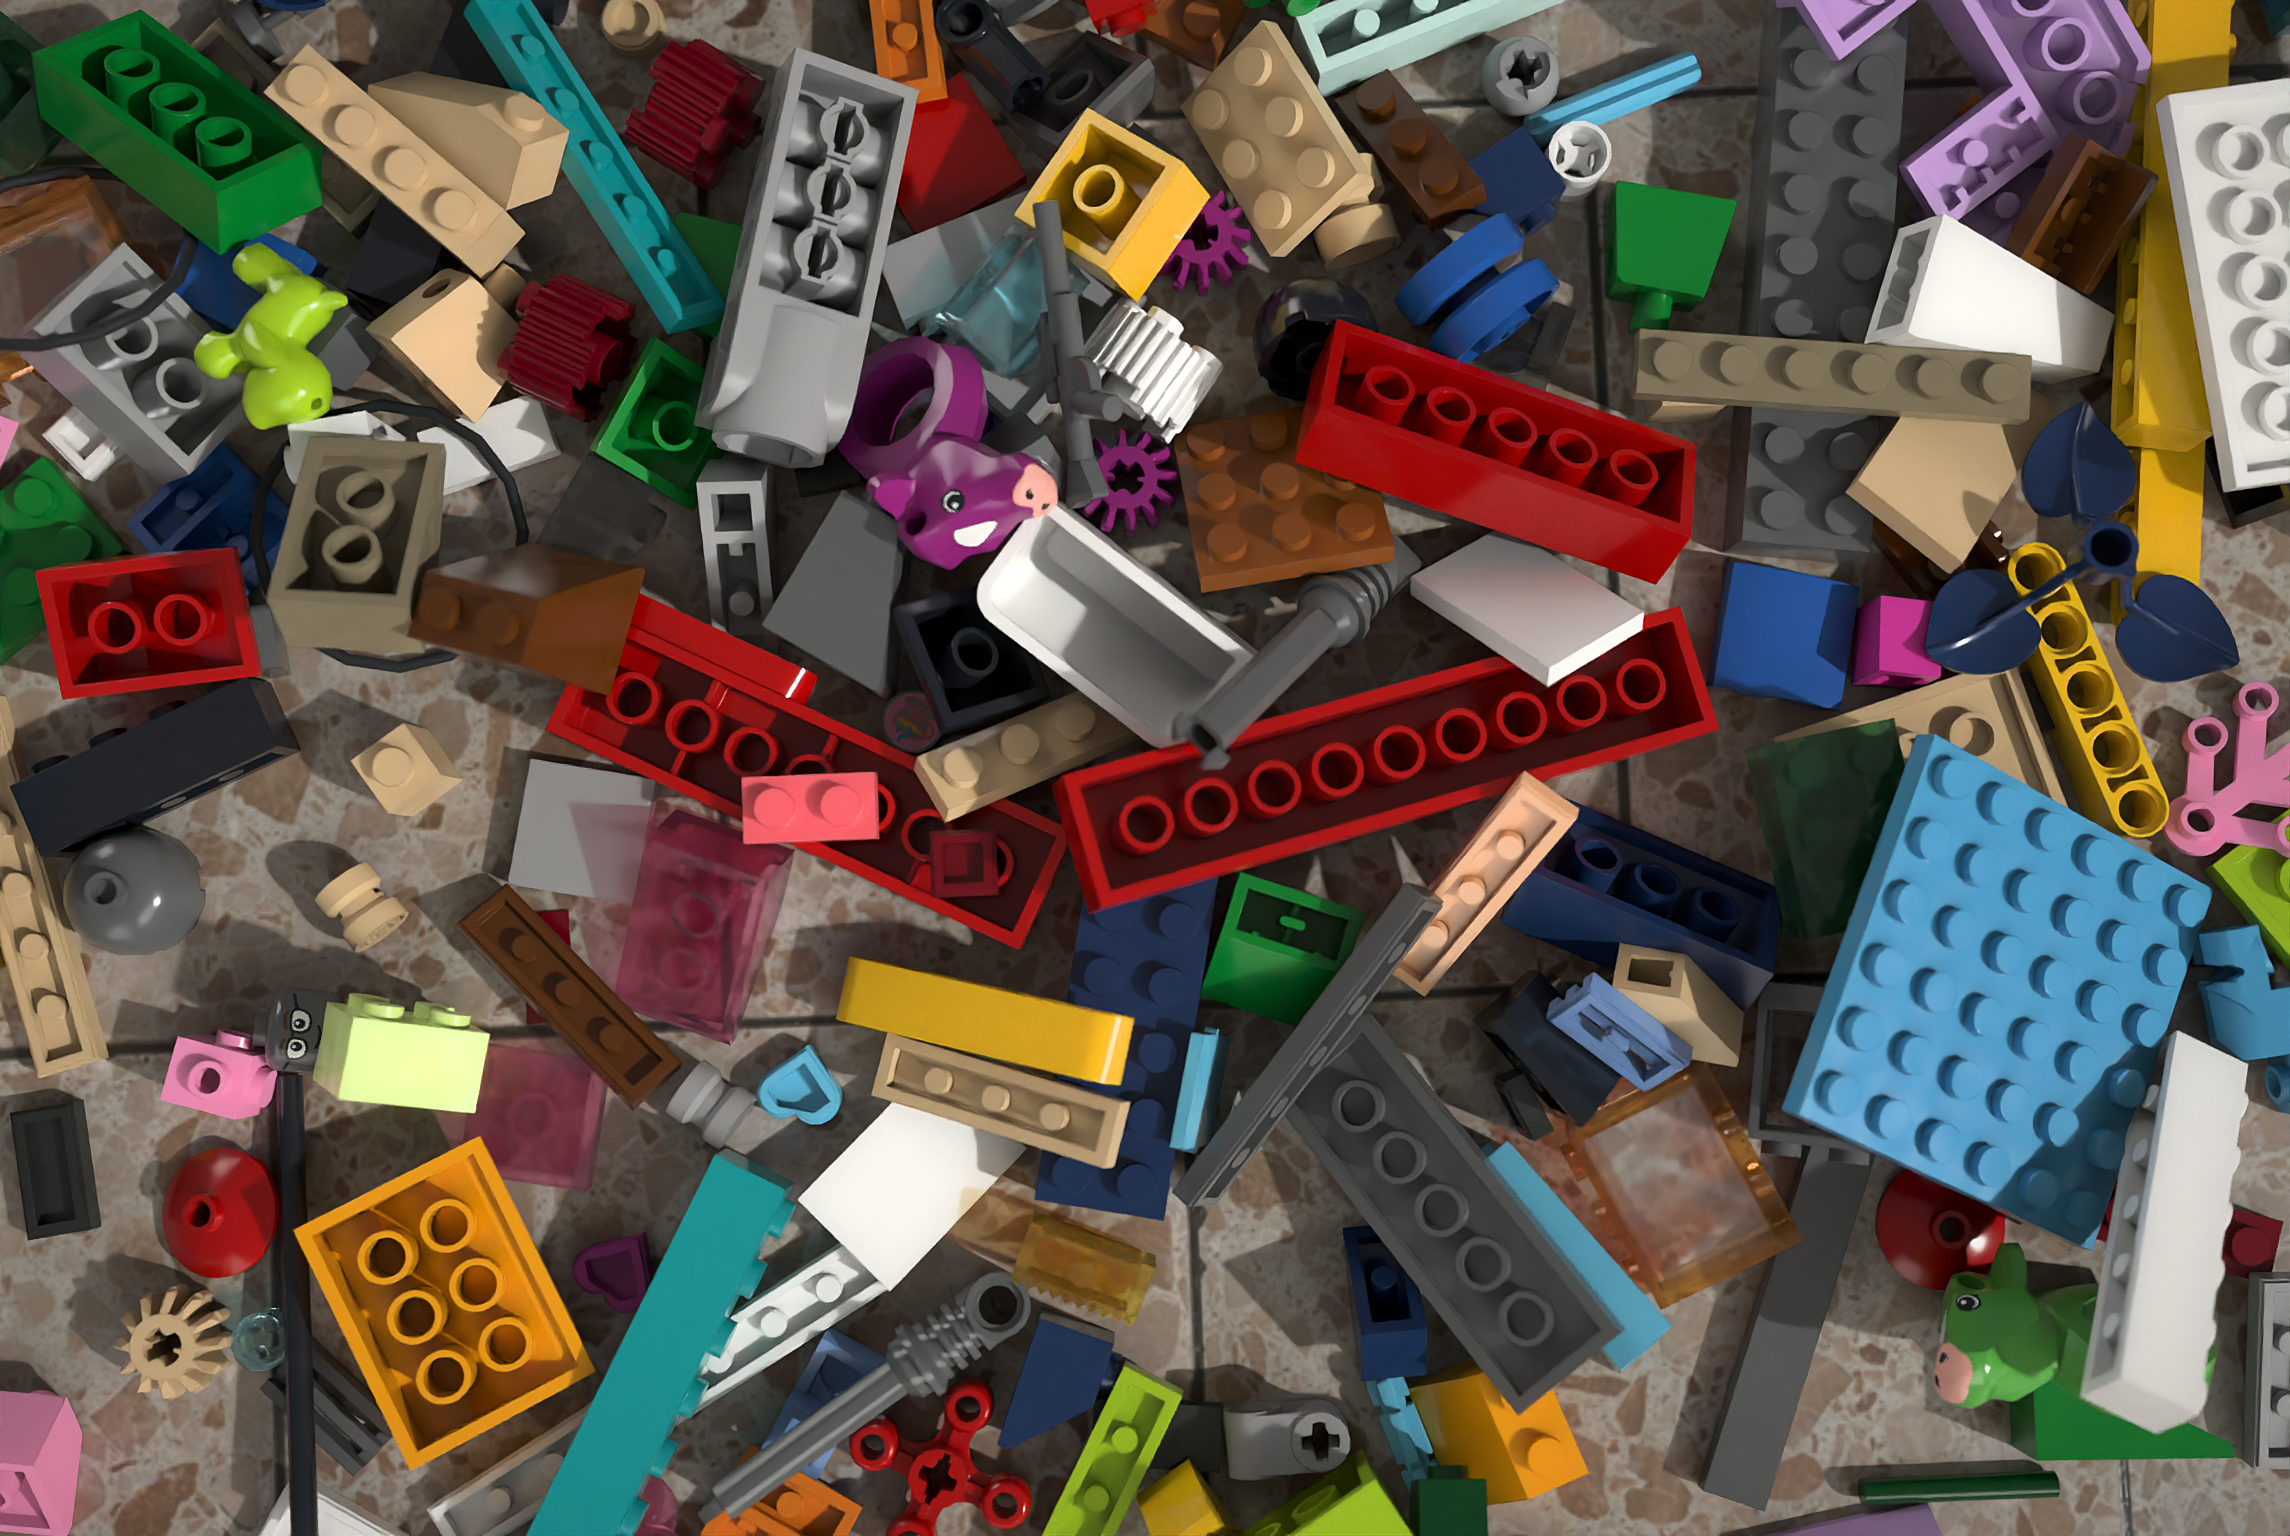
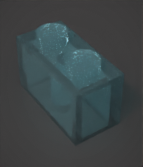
[933,222,1091,381]

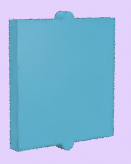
[1170,1026,1231,1154]

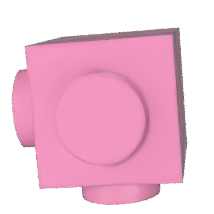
[160,1029,278,1120]

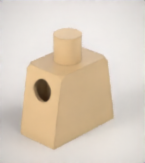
[365,262,528,424]

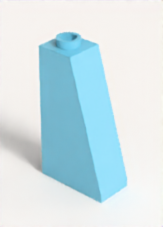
[1481,1140,1672,1374]

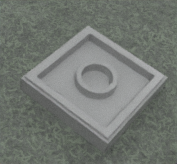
[507,759,660,905]

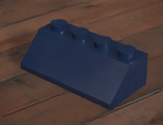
[1500,796,1783,1015]

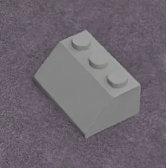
[12,242,249,485]

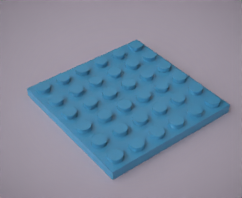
[1781,734,2214,1251]

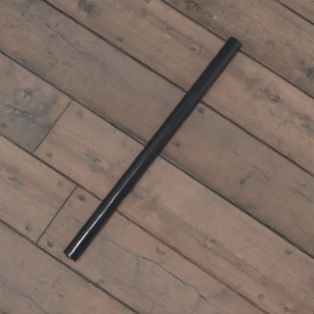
[276,1075,319,1536]

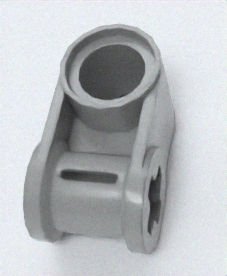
[1223,1399,1350,1481]

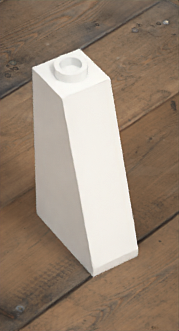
[1864,213,2115,384]

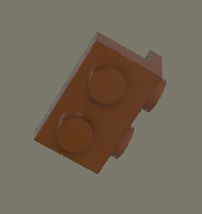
[2003,131,2159,294]

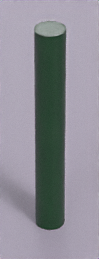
[1857,1470,2060,1505]

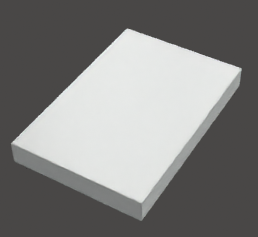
[1410,530,1644,686]
[797,1102,1027,1291]

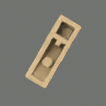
[367,71,570,211]

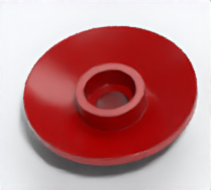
[162,1147,280,1278]
[1875,1169,2005,1290]

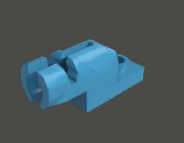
[2191,924,2290,1114]

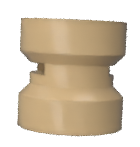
[315,862,409,952]

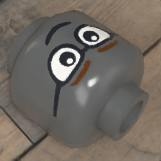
[253,987,345,1074]

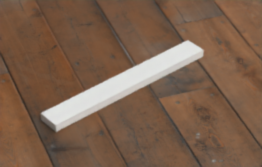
[426,1242,888,1536]

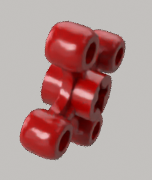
[848,1376,1032,1536]

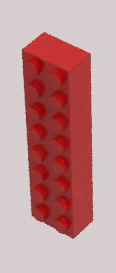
[545,625,1070,950]

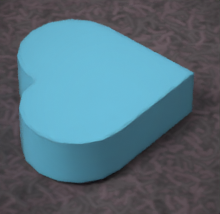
[757,1044,843,1124]

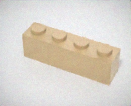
[263,44,525,281]

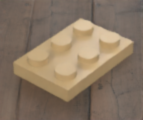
[1180,20,1371,257]

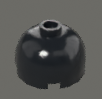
[1252,276,1379,401]

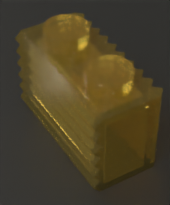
[1011,1211,1156,1327]

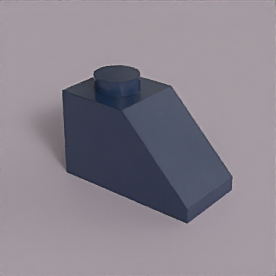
[1411,125,1566,236]
[1343,1225,1427,1381]
[997,1307,1123,1449]

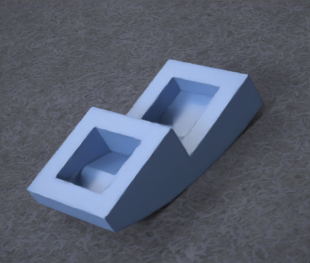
[761,1327,885,1480]

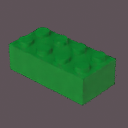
[32,9,323,256]

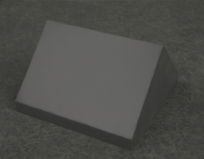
[998,29,1155,165]

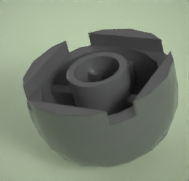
[63,830,205,955]

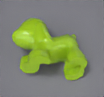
[194,242,348,430]

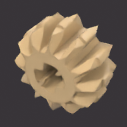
[112,1284,238,1399]

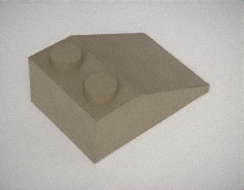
[267,436,446,653]

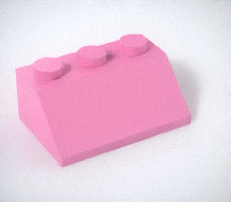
[0,1390,83,1536]

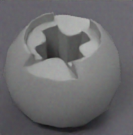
[1480,35,1560,117]

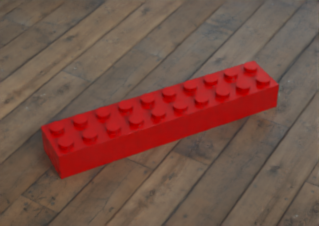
[1052,606,1719,914]

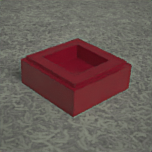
[929,828,999,898]

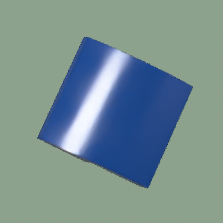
[125,440,291,596]
[1706,562,1860,711]

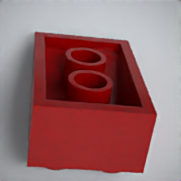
[35,546,263,700]

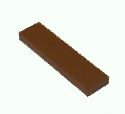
[456,883,682,1111]

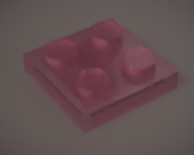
[462,1043,608,1192]

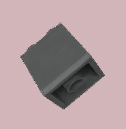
[762,489,912,703]

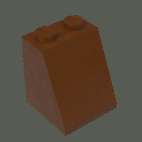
[407,543,646,696]

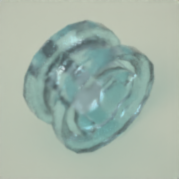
[231,1308,285,1372]

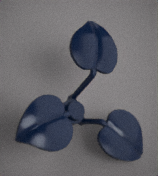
[1923,401,2240,683]

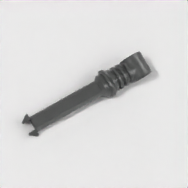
[1171,530,1427,769]
[698,1271,1031,1524]

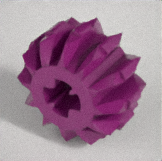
[1156,189,1253,298]
[1080,428,1180,538]

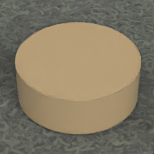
[600,0,667,59]

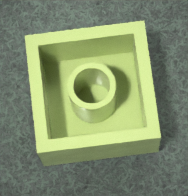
[312,993,490,1113]

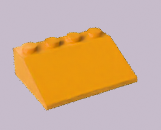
[293,1136,597,1471]

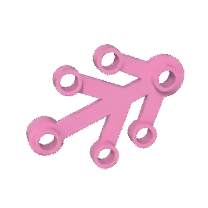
[2162,681,2290,858]

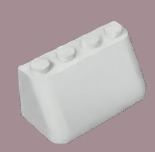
[977,500,1259,748]

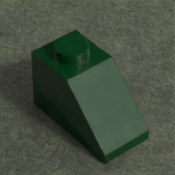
[1408,1465,1488,1536]

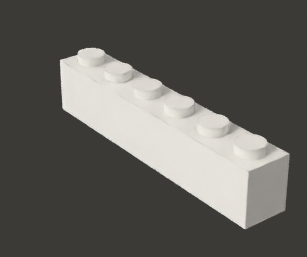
[2080,1030,2249,1434]

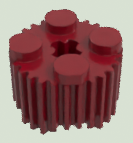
[625,38,766,191]
[497,273,639,423]

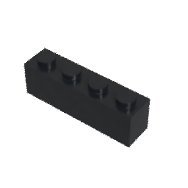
[9,677,301,858]

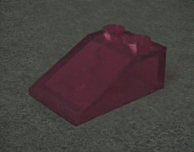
[614,809,795,1046]

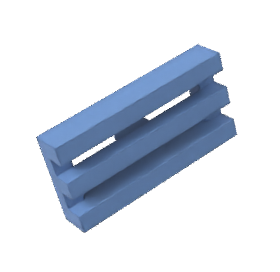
[1546,972,1693,1093]

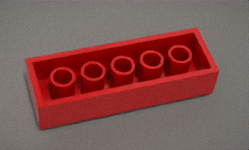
[1293,319,1697,585]

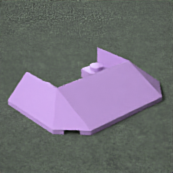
[1775,0,2152,247]

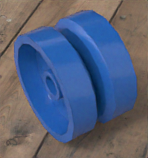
[1394,212,1560,364]

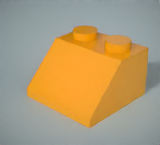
[1407,1357,1589,1506]

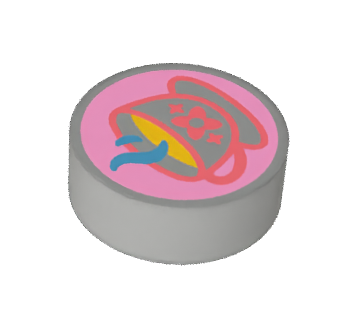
[881,690,945,755]

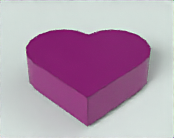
[573,1232,654,1314]

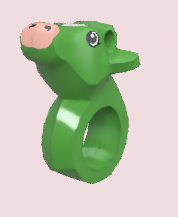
[1932,1243,2217,1424]

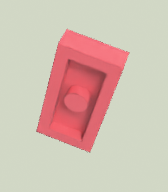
[742,772,879,844]

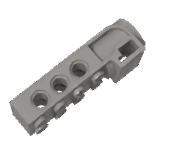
[694,46,919,469]

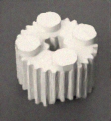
[1084,297,1223,444]

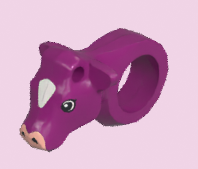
[837,336,1058,571]

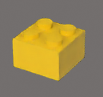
[1014,107,1210,303]

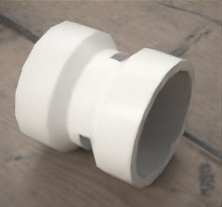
[1544,121,1612,202]

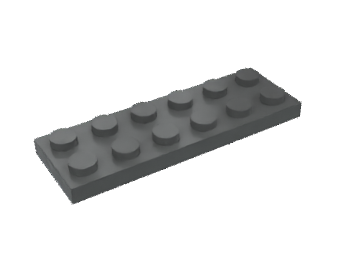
[1285,1014,1626,1416]

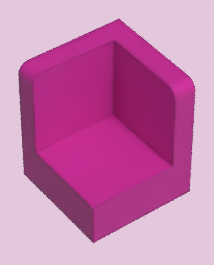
[1852,595,1941,691]

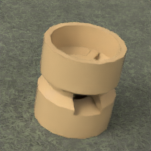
[1313,153,1402,270]

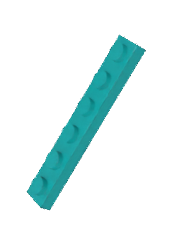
[463,0,726,334]

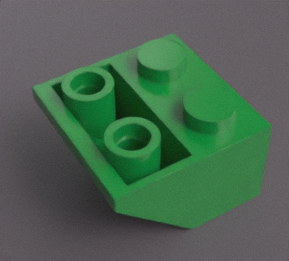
[1200,872,1365,1027]

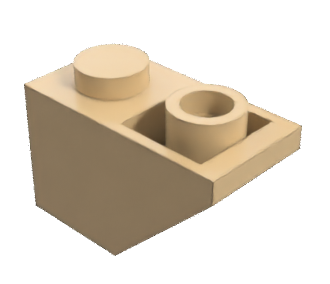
[1606,943,1744,1067]

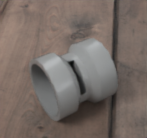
[666,1060,757,1150]

